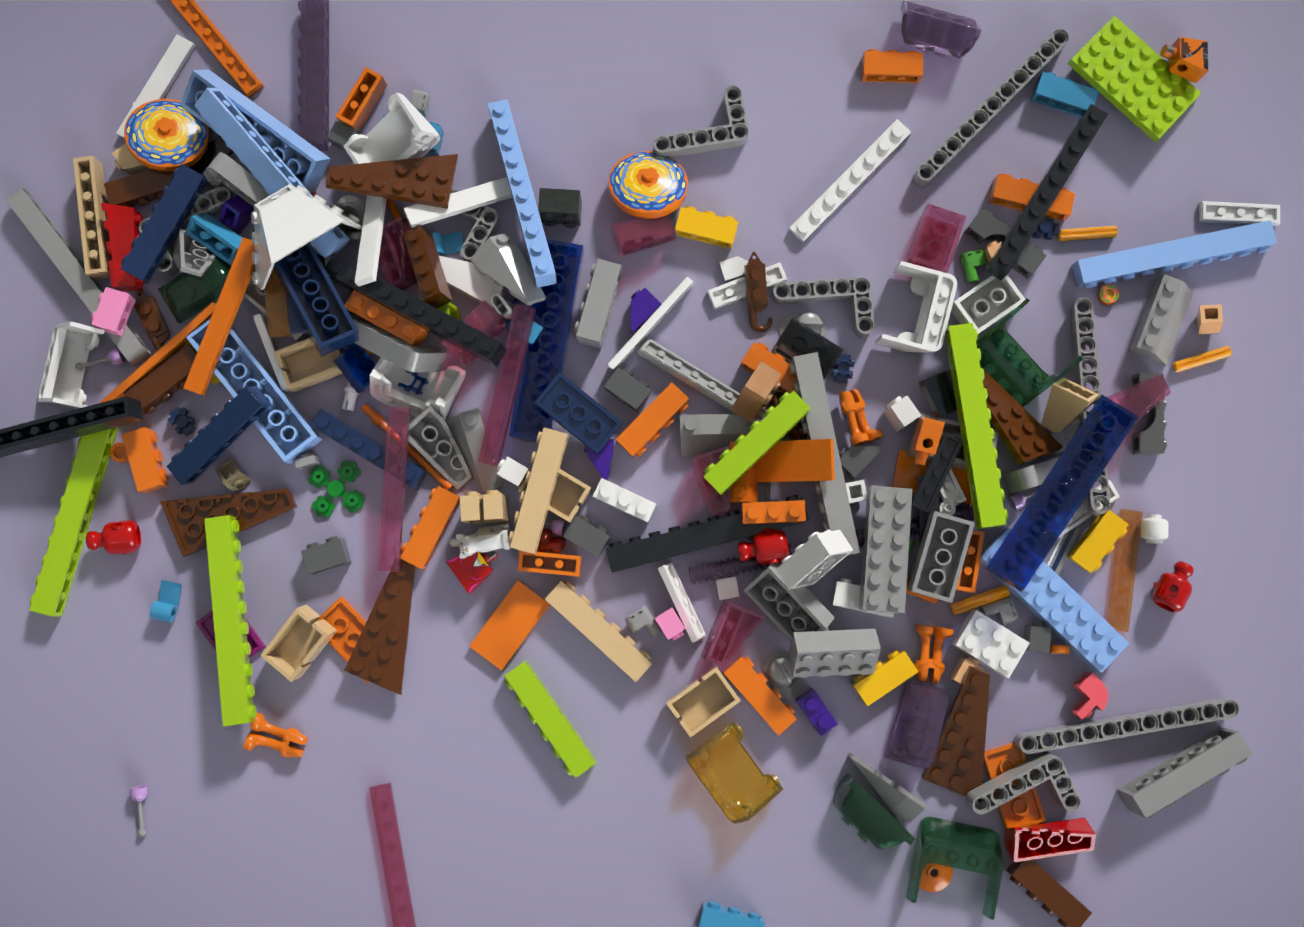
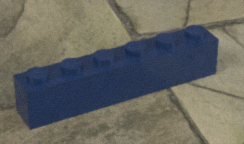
[120,164,208,284]
[166,386,272,485]
[310,408,427,490]

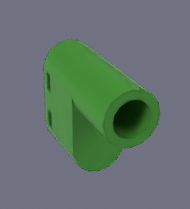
[960,249,988,284]

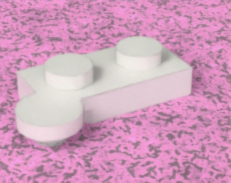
[939,469,967,516]

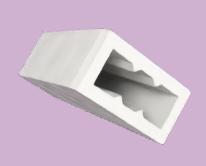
[439,256,506,312]

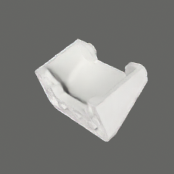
[343,92,440,164]
[370,357,466,420]

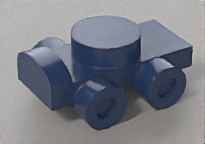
[1032,218,1059,240]
[832,354,855,383]
[167,406,196,436]

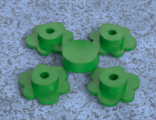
[308,460,365,518]

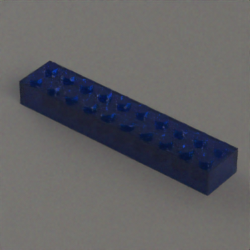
[509,239,584,442]
[985,395,1139,592]

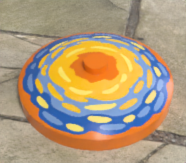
[124,99,209,172]
[609,151,688,219]

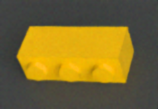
[675,206,739,249]
[1067,510,1129,573]
[851,649,918,706]

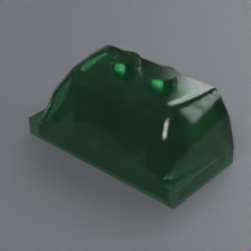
[158,255,232,324]
[833,773,915,850]

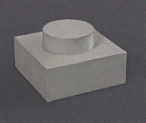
[294,453,321,470]

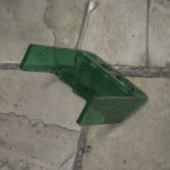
[976,298,1083,407]
[906,816,1003,920]

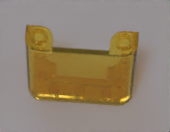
[686,721,784,824]

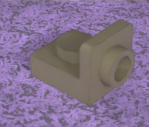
[215,457,251,493]

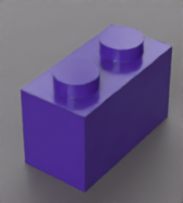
[795,688,838,736]

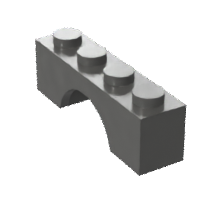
[964,208,1047,279]
[1132,373,1167,455]

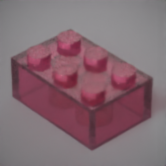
[906,203,966,273]
[441,300,506,367]

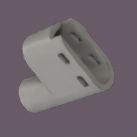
[409,90,430,116]
[490,294,516,319]
[980,596,1019,625]
[626,605,662,637]

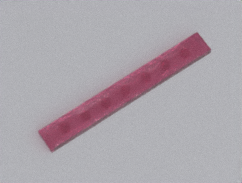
[478,304,536,466]
[378,406,410,572]
[369,782,416,927]

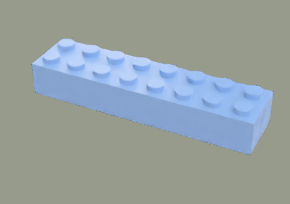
[180,69,330,193]
[186,318,323,464]
[980,528,1129,673]

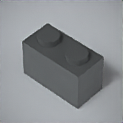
[604,367,651,412]
[563,514,611,557]
[301,536,352,575]

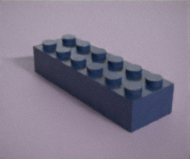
[273,242,359,357]

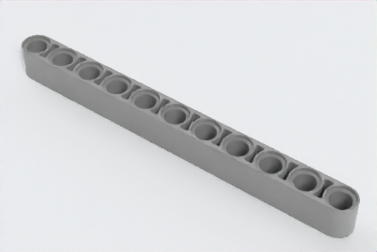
[913,28,1069,187]
[6,187,151,366]
[1071,298,1110,516]
[1014,698,1239,754]

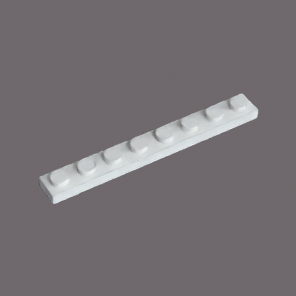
[789,119,911,243]

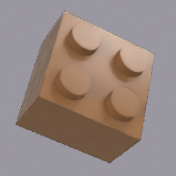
[731,361,781,422]

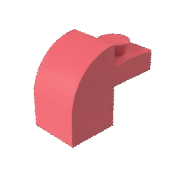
[1070,671,1108,720]

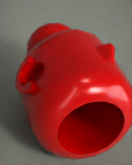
[86,520,141,555]
[737,528,789,566]
[1152,561,1194,613]

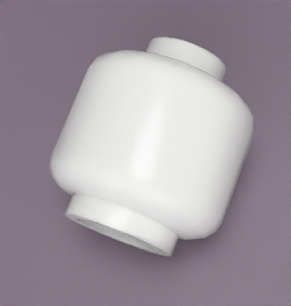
[1140,514,1169,544]

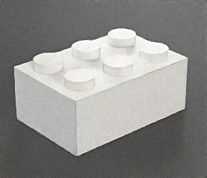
[951,275,1026,334]
[776,530,853,590]
[950,610,1030,678]

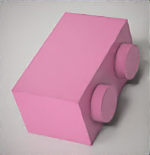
[91,287,135,337]
[655,607,686,641]

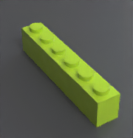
[703,390,811,496]
[504,660,596,778]

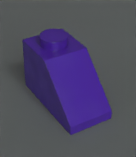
[219,195,254,235]
[631,287,662,335]
[584,439,615,481]

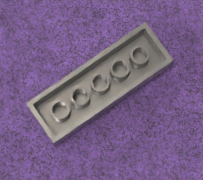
[859,485,912,614]
[1117,727,1253,818]

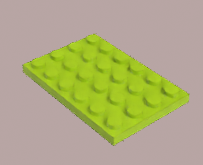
[1067,15,1201,143]

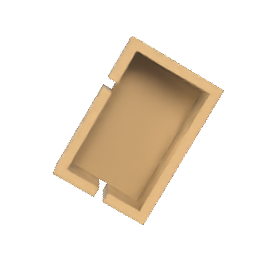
[274,338,350,393]
[518,466,592,523]
[460,490,510,525]
[260,604,337,682]
[666,665,741,738]

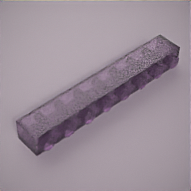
[298,0,329,151]

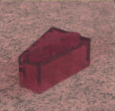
[612,214,676,257]
[379,217,417,290]
[1101,374,1171,436]
[691,445,730,517]
[700,600,766,667]

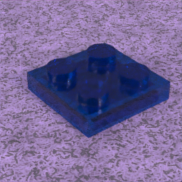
[334,343,376,394]

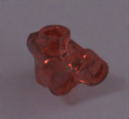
[537,528,566,554]

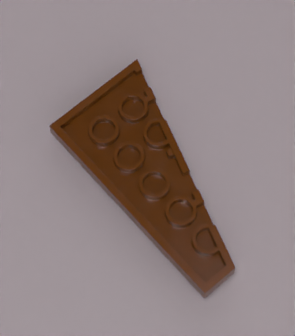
[326,154,458,209]
[980,365,1063,465]
[160,488,297,557]
[344,557,416,695]
[922,665,990,802]

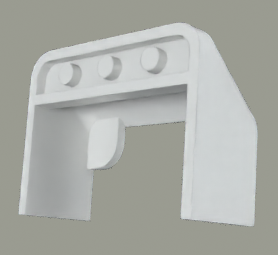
[875,261,957,353]
[38,322,105,409]

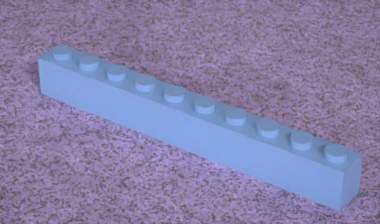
[194,88,350,258]
[488,99,557,288]
[1072,220,1277,289]

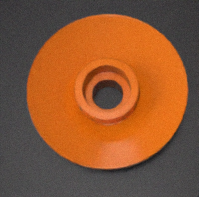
[911,849,953,892]

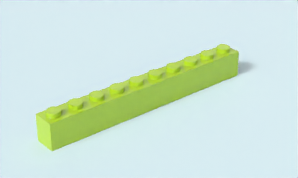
[945,323,1008,530]
[29,427,119,617]
[204,515,257,727]

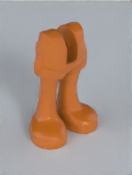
[839,389,884,446]
[915,624,954,684]
[243,712,308,758]

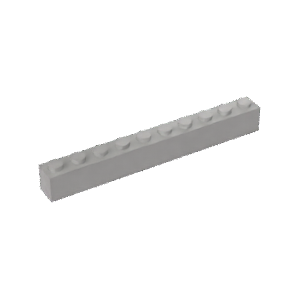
[789,352,860,555]

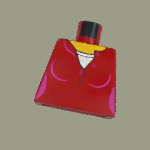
[446,550,498,594]

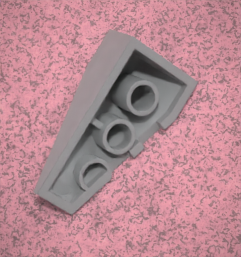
[173,229,217,277]
[470,232,546,305]
[401,405,472,490]
[445,408,504,493]
[679,414,752,458]
[848,753,927,823]

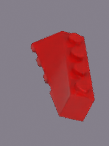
[101,203,145,292]
[1004,818,1096,863]

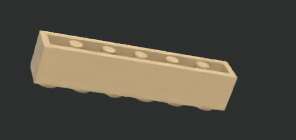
[73,156,112,280]
[508,428,569,555]
[545,581,652,682]

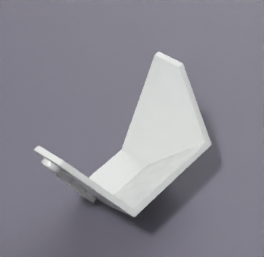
[251,184,362,290]

